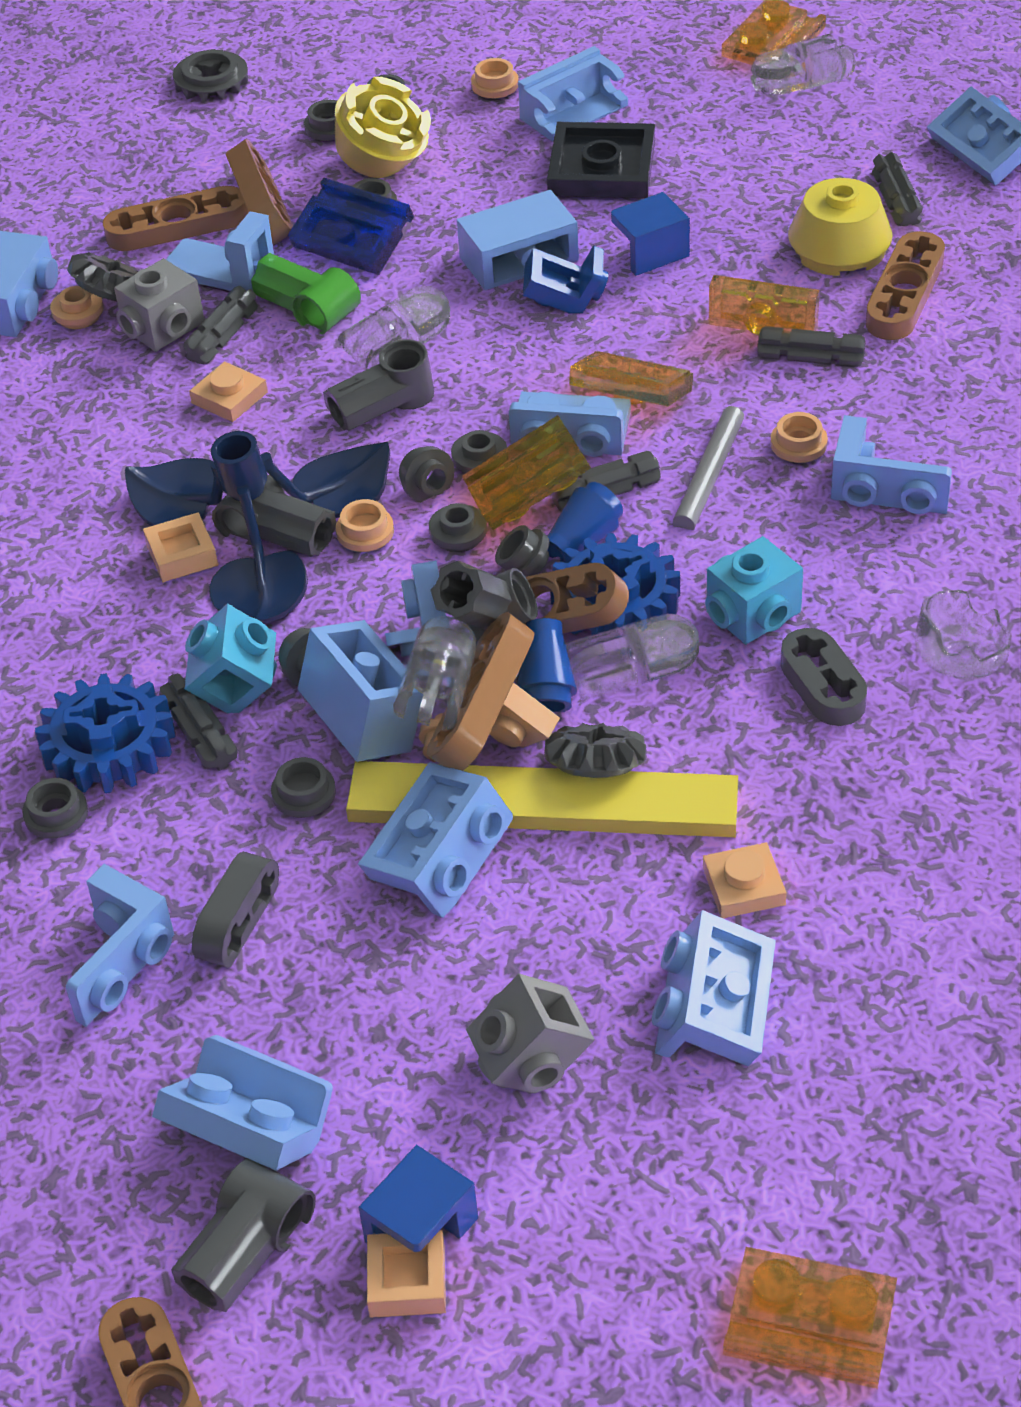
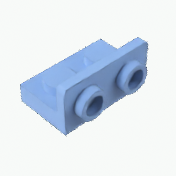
[927,86,1021,186]
[509,391,631,457]
[385,560,449,657]
[358,762,513,918]
[652,910,776,1066]
[152,1035,333,1171]

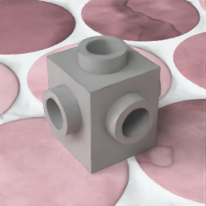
[114,258,204,352]
[466,973,595,1093]

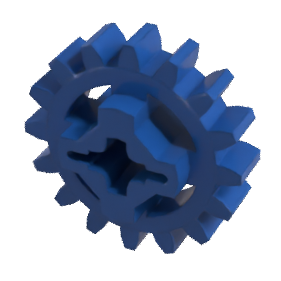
[550,533,680,645]
[35,673,176,793]

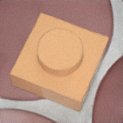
[189,361,268,422]
[143,512,218,583]
[490,683,560,748]
[703,842,787,918]
[367,1230,446,1318]

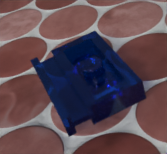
[288,178,414,275]

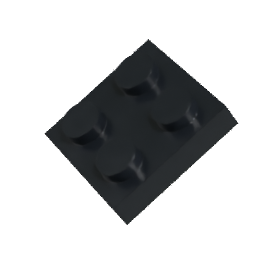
[547,122,655,198]

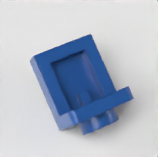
[522,245,609,314]

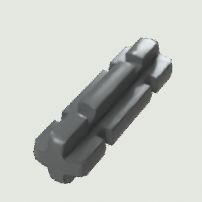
[872,152,923,226]
[183,286,258,364]
[757,326,866,367]
[550,451,661,512]
[159,673,238,771]

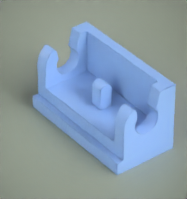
[518,46,628,142]

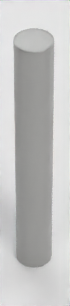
[673,406,744,530]

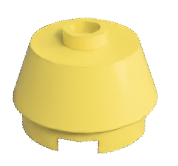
[335,77,431,178]
[788,178,893,276]

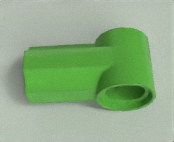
[251,253,361,335]

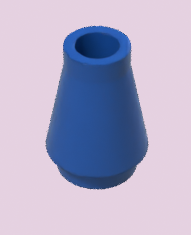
[547,482,623,563]
[517,618,577,712]

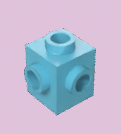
[705,536,803,645]
[184,604,277,713]

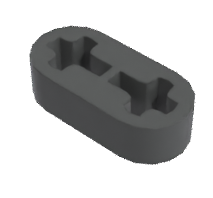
[780,628,867,726]
[192,851,279,968]

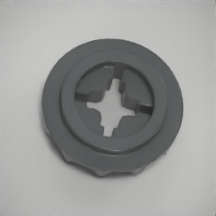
[173,49,248,102]
[67,252,138,302]
[544,722,647,778]

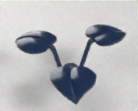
[125,431,391,624]

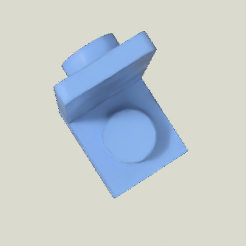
[166,211,274,291]
[831,415,952,514]
[66,864,174,1027]

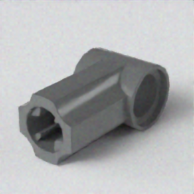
[323,339,434,431]
[212,474,336,557]
[430,561,538,642]
[171,1158,316,1312]

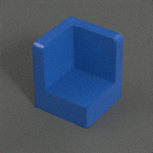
[611,192,690,276]
[358,1144,478,1252]

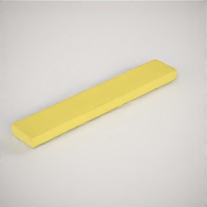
[346,761,738,837]

